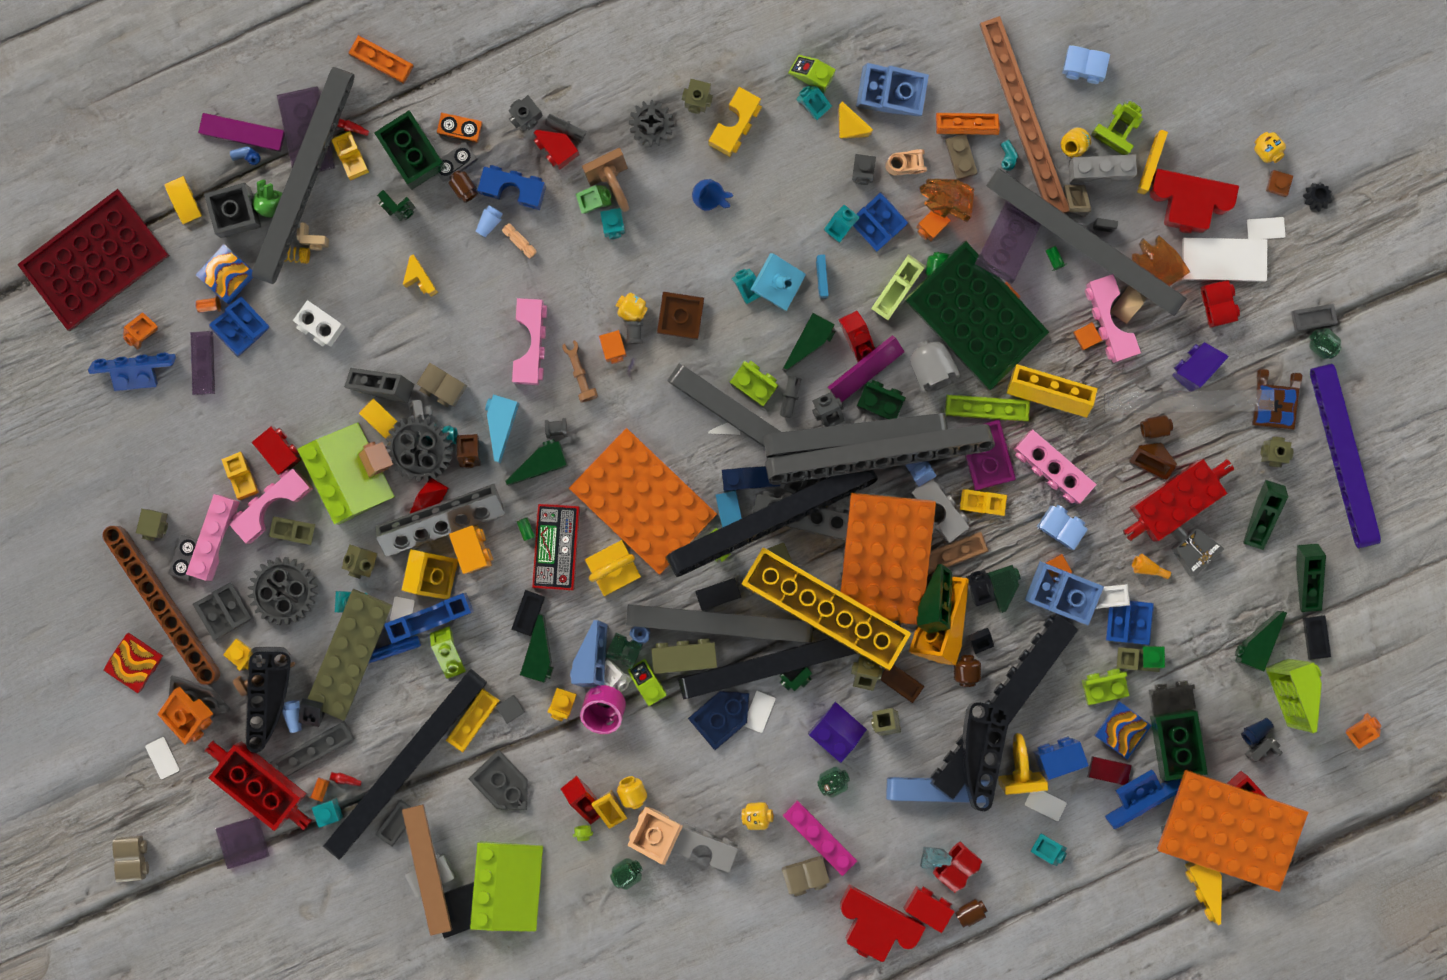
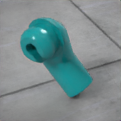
[1001,140,1018,171]

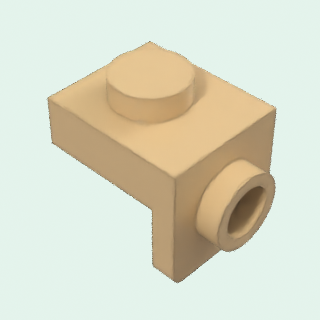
[296,222,329,251]

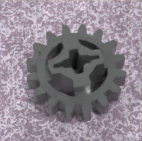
[629,100,674,147]

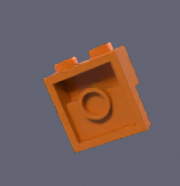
[157,687,213,745]

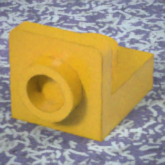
[223,638,251,671]
[548,687,577,721]

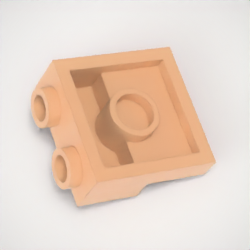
[627,807,683,865]

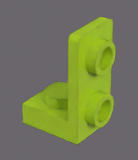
[430,626,466,679]

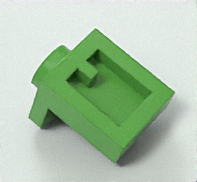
[576,185,612,214]

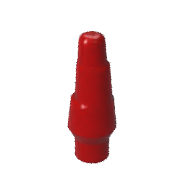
[337,118,369,136]
[329,772,362,787]

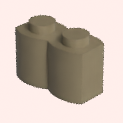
[417,363,468,408]
[112,836,149,883]
[782,856,830,896]

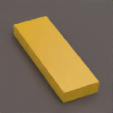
[1137,130,1168,195]
[446,688,500,753]

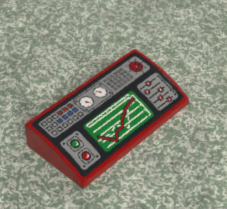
[532,504,580,590]

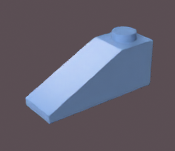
[570,620,608,687]

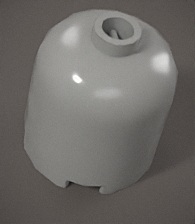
[910,340,961,394]

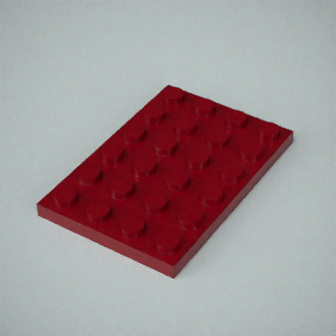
[17,189,170,331]

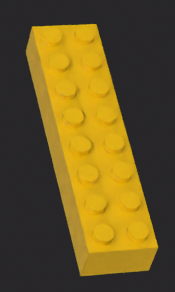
[742,547,911,671]

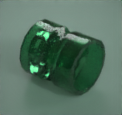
[605,632,643,669]

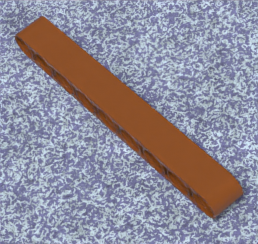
[103,526,220,685]

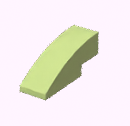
[871,254,925,320]

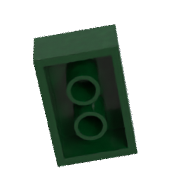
[374,110,447,190]
[1150,709,1208,781]

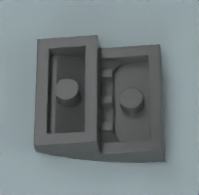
[193,582,252,641]

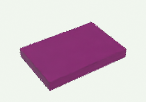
[965,419,1016,491]

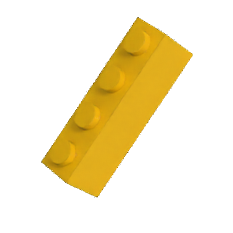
[1006,364,1098,418]

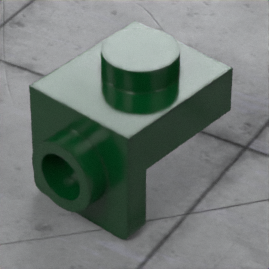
[779,667,812,691]

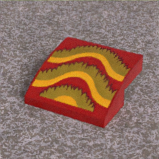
[103,633,163,693]

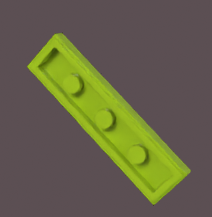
[945,395,1030,422]

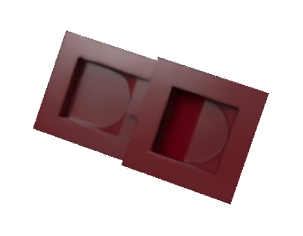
[1087,756,1132,785]

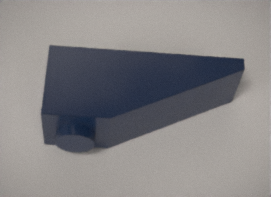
[722,466,781,492]

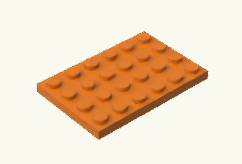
[569,428,717,575]
[840,493,936,625]
[1157,770,1309,892]

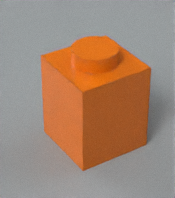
[917,206,951,241]
[599,330,627,364]

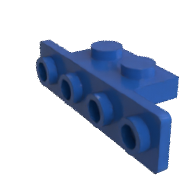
[88,352,176,391]
[1105,769,1182,829]

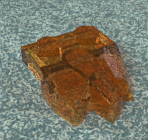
[919,179,974,222]
[1132,235,1190,286]

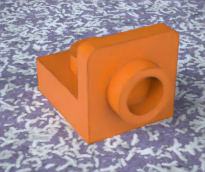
[123,312,158,350]
[1346,713,1381,749]

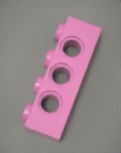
[1013,429,1097,504]

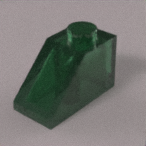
[986,565,1021,613]

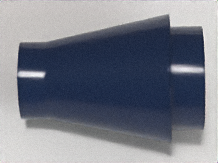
[1241,718,1274,747]

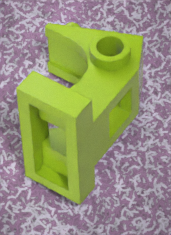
[1091,101,1143,155]

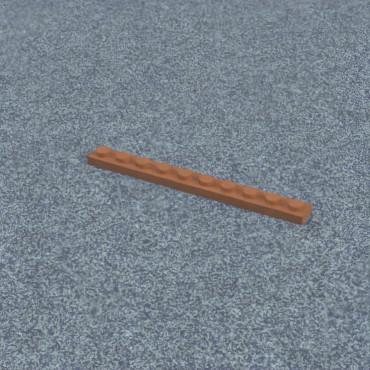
[980,16,1069,213]

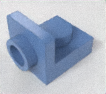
[906,461,936,487]

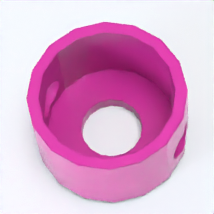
[580,685,626,734]

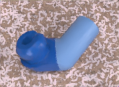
[230,146,261,165]

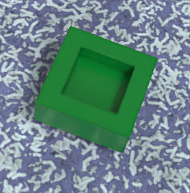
[1143,646,1165,668]

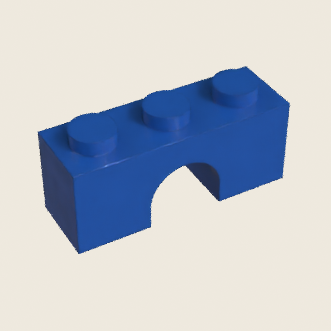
[477,165,546,210]

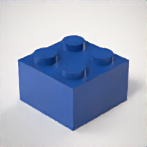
[1033,736,1089,780]

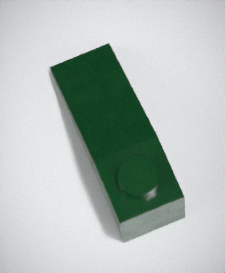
[782,313,836,372]
[505,439,568,486]
[1243,480,1288,550]
[1296,544,1326,612]
[917,564,952,634]
[1235,611,1287,672]
[520,614,554,683]

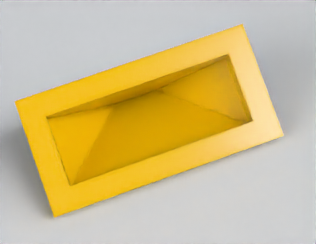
[838,101,873,138]
[591,790,627,829]

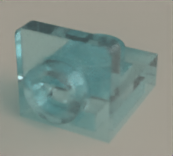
[920,847,952,870]

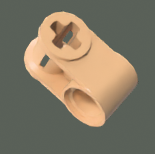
[885,149,927,176]

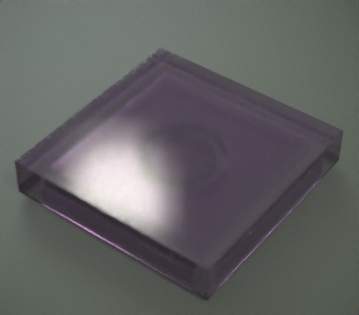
[216,816,270,869]

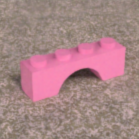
[1085,274,1141,363]
[512,298,547,385]
[229,469,314,544]
[186,494,240,581]

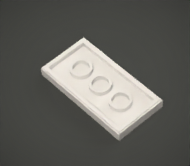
[1182,238,1267,282]

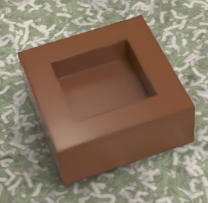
[1266,170,1293,197]

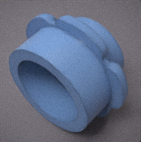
[630,626,650,644]

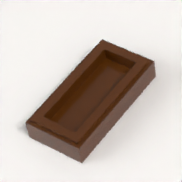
[880,664,925,703]

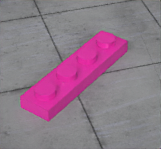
[783,800,857,876]

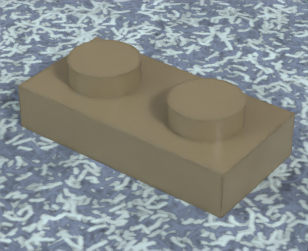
[945,134,977,180]

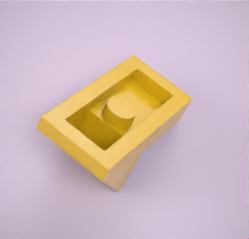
[403,254,438,297]

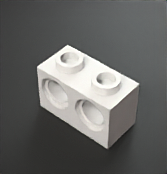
[293,300,345,347]

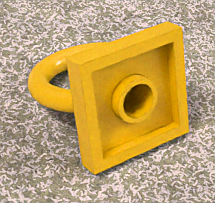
[585,540,641,596]
[998,733,1048,795]

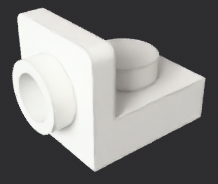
[604,659,632,692]

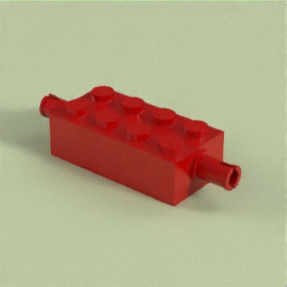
[1123,459,1234,542]
[205,740,312,831]

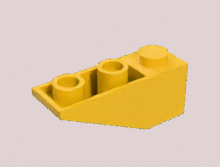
[1185,862,1222,925]

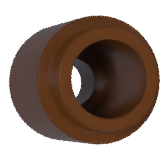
[448,171,478,203]
[1140,415,1173,439]
[955,898,988,928]

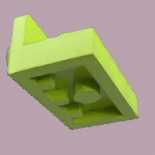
[729,361,778,407]
[1082,668,1129,705]

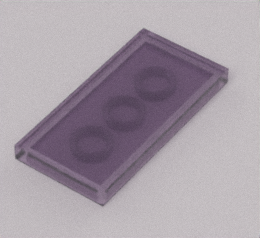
[277,86,336,172]
[975,201,1041,284]

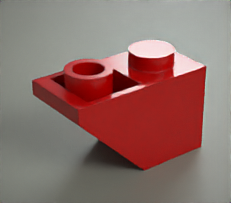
[533,130,580,170]
[838,311,875,362]

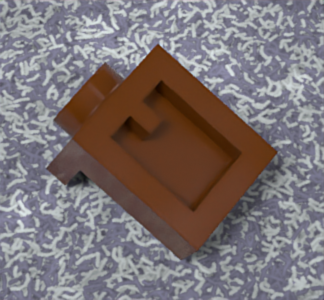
[457,434,481,468]

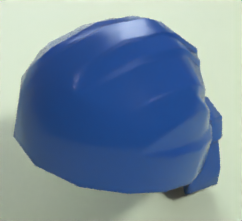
[692,179,733,211]

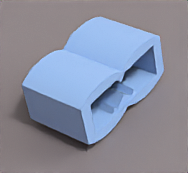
[1062,45,1110,84]
[1037,505,1088,550]

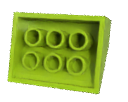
[297,422,395,525]
[1265,659,1322,733]
[470,841,543,932]

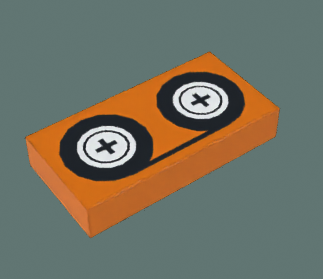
[437,112,482,143]

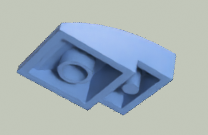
[856,63,929,116]
[1025,561,1104,625]

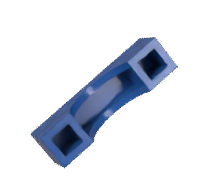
[384,593,474,644]

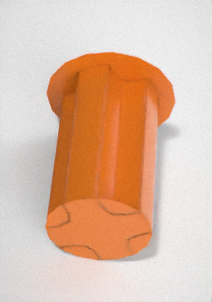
[196,296,221,313]
[310,777,330,802]

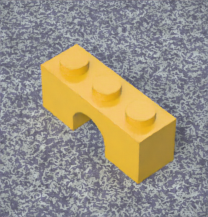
[708,87,762,157]

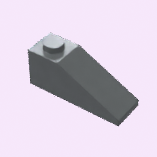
[344,368,414,403]

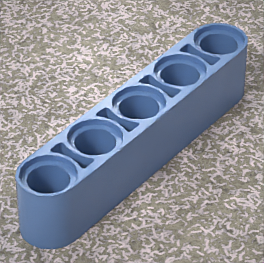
[886,777,990,803]

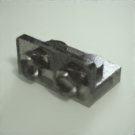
[1149,680,1196,715]

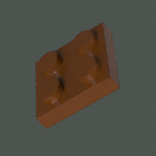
[657,292,704,340]

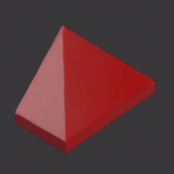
[410,478,450,514]

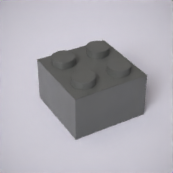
[204,183,261,238]

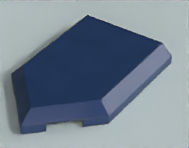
[688,691,749,750]

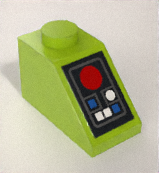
[788,55,836,93]
[627,659,667,706]

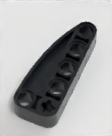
[245,647,291,753]
[962,702,1009,812]

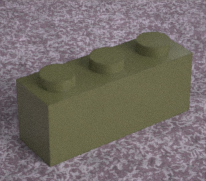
[651,638,717,674]

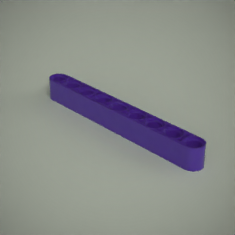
[1310,363,1381,549]

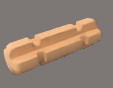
[502,223,537,258]

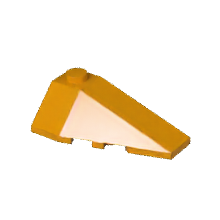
[909,577,969,666]

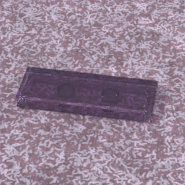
[190,331,215,395]

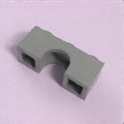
[1069,155,1137,183]
[910,478,970,543]
[671,823,738,872]

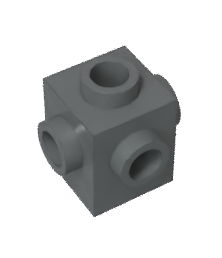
[508,95,543,131]
[812,392,845,427]

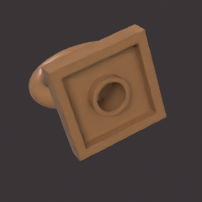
[582,147,629,212]

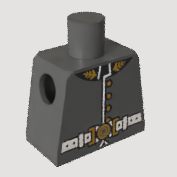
[1171,526,1224,577]

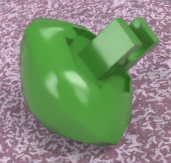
[252,179,282,218]

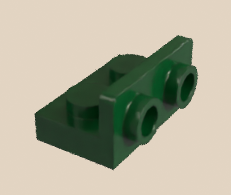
[857,380,906,419]

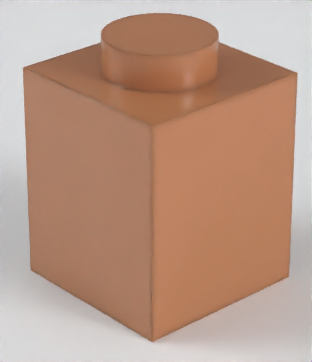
[359,442,393,477]

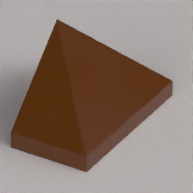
[1129,442,1177,480]

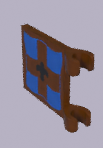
[1252,369,1303,430]

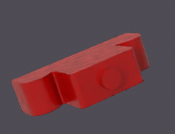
[1149,168,1239,233]
[840,884,926,962]

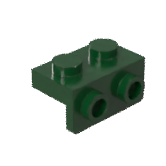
[377,190,416,221]

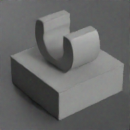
[409,400,433,420]

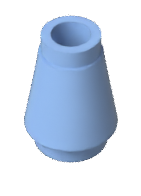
[476,205,503,237]
[282,700,302,733]

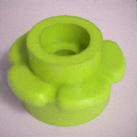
[573,825,593,841]

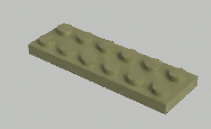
[308,589,393,721]

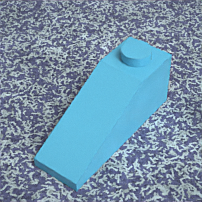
[485,394,519,463]

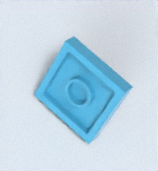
[750,253,806,311]

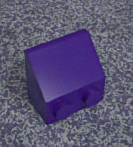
[1172,342,1229,392]
[808,702,867,763]

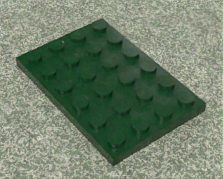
[904,241,1049,390]

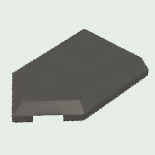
[169,675,231,719]
[468,749,528,810]

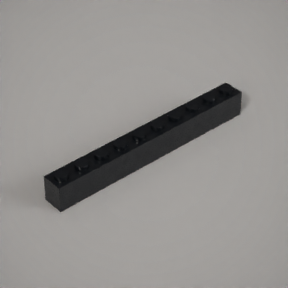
[930,614,1079,800]

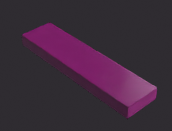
[198,113,285,152]
[828,335,905,403]

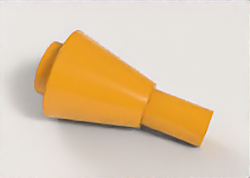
[1132,554,1171,579]

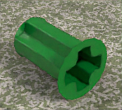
[1045,246,1067,271]
[516,517,535,541]

